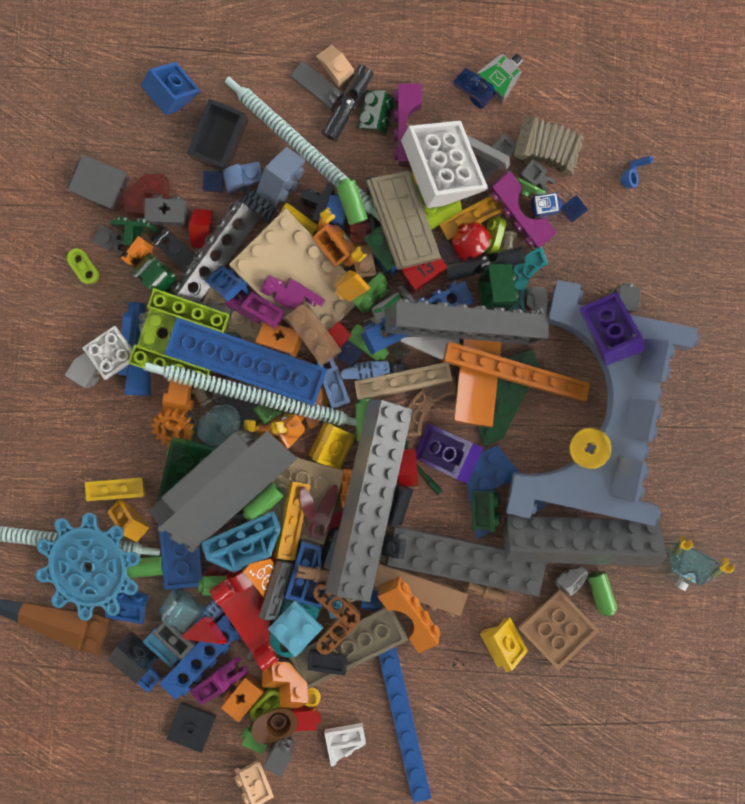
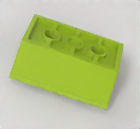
[128,288,230,389]

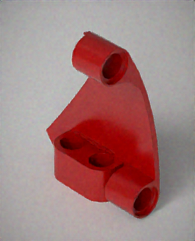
[209,551,279,671]

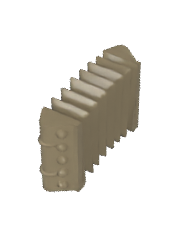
[514,117,584,176]

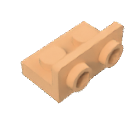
[234,760,274,804]

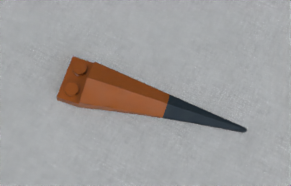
[0,599,111,656]

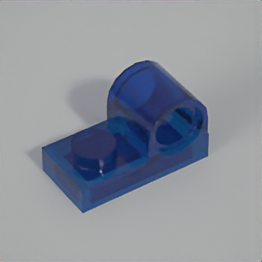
[453,67,496,109]

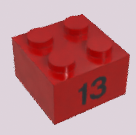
[400,258,447,294]

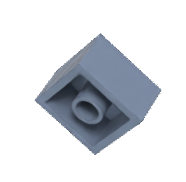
[257,147,306,207]

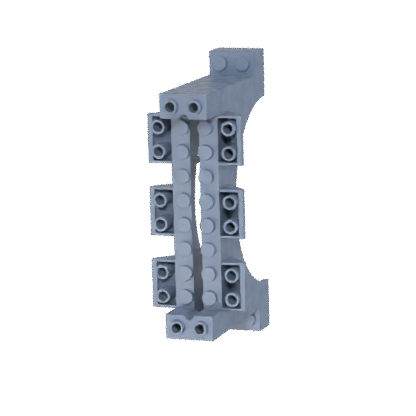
[505,280,700,526]

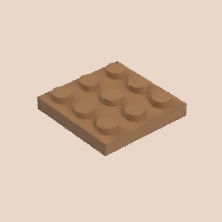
[518,588,599,670]

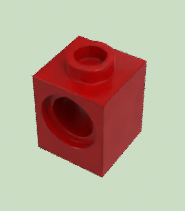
[292,705,321,732]

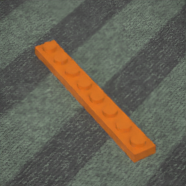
[442,342,590,402]

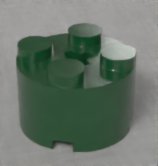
[130,252,178,292]

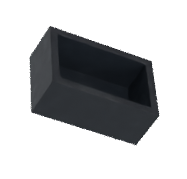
[187,99,248,172]

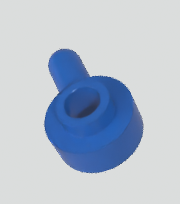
[620,156,654,189]

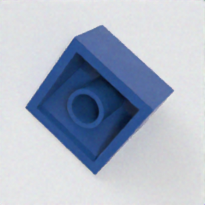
[141,62,201,115]

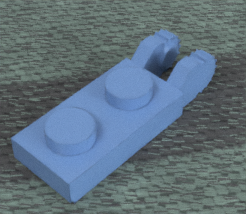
[316,359,350,408]

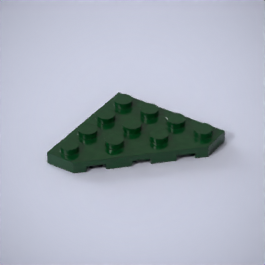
[477,349,539,445]
[156,436,217,503]

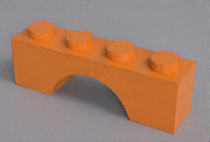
[378,576,440,653]

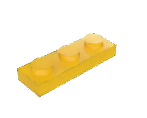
[85,477,146,501]

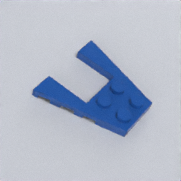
[466,445,546,538]

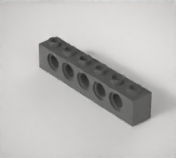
[169,200,260,303]

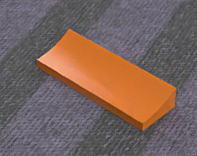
[453,306,501,428]

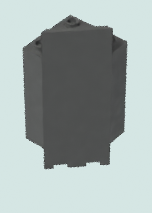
[148,430,297,553]

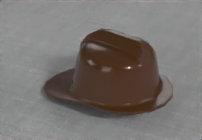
[251,707,298,745]

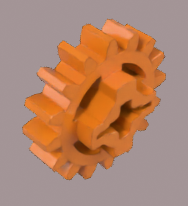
[151,408,194,448]

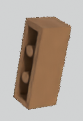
[286,304,342,365]

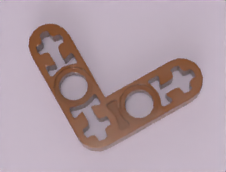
[314,582,360,654]

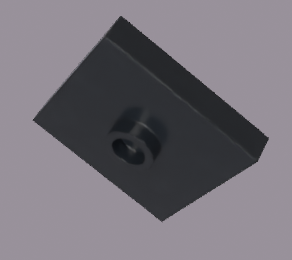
[166,702,217,753]

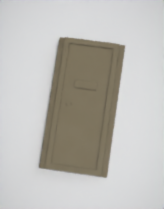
[366,171,441,270]

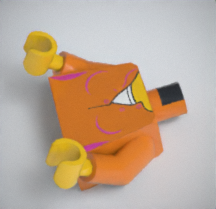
[312,208,367,267]
[244,413,305,449]

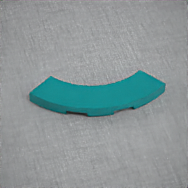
[508,246,548,313]

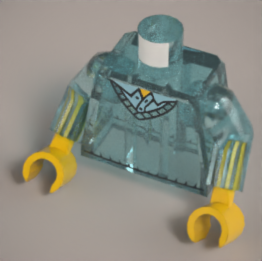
[670,536,735,591]

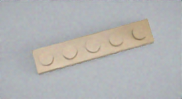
[354,363,453,401]

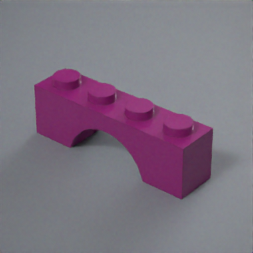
[394,84,422,166]
[488,171,557,248]

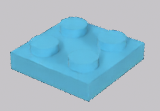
[268,601,324,657]

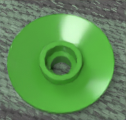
[514,176,546,197]

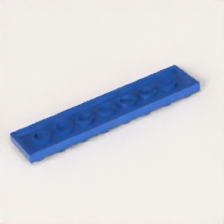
[164,317,327,406]

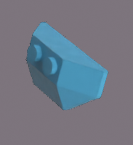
[201,511,281,572]

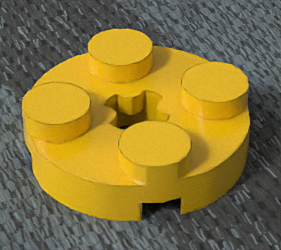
[570,428,612,469]

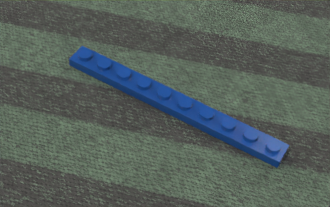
[378,647,432,803]

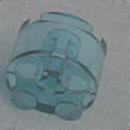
[197,404,243,448]
[159,589,205,634]

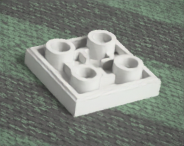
[82,326,132,380]

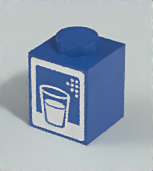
[531,192,562,219]

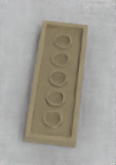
[290,607,409,689]

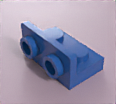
[205,266,250,302]
[105,592,149,624]

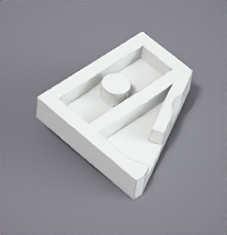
[325,723,366,766]

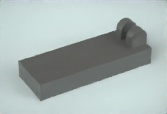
[291,61,343,110]

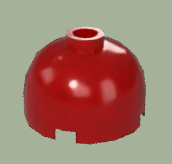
[452,222,492,260]

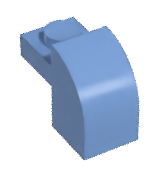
[222,161,262,194]

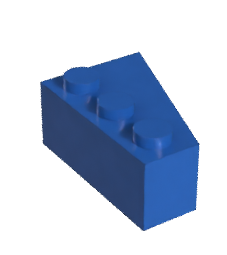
[284,538,322,608]

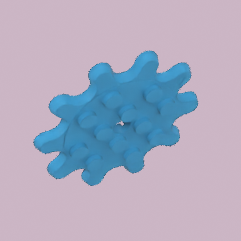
[36,513,140,621]

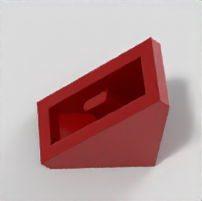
[189,209,213,248]
[398,448,418,486]
[182,617,227,644]

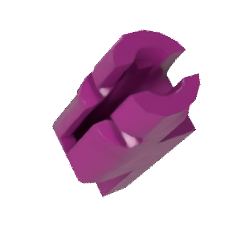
[259,275,325,310]
[225,290,285,329]
[189,657,248,706]

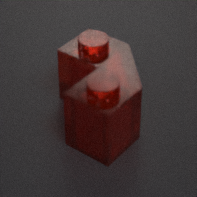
[124,174,169,217]

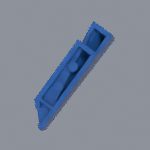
[118,302,152,396]

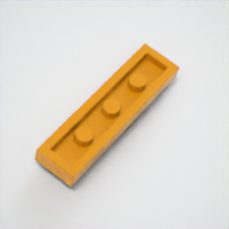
[439,196,502,241]
[274,481,310,561]

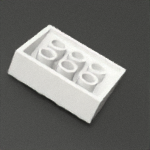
[401,121,488,208]

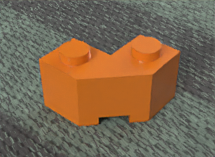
[163,378,194,418]
[262,662,308,709]

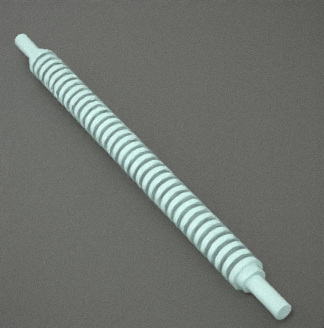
[225,77,380,221]
[144,362,356,427]
[0,526,161,556]

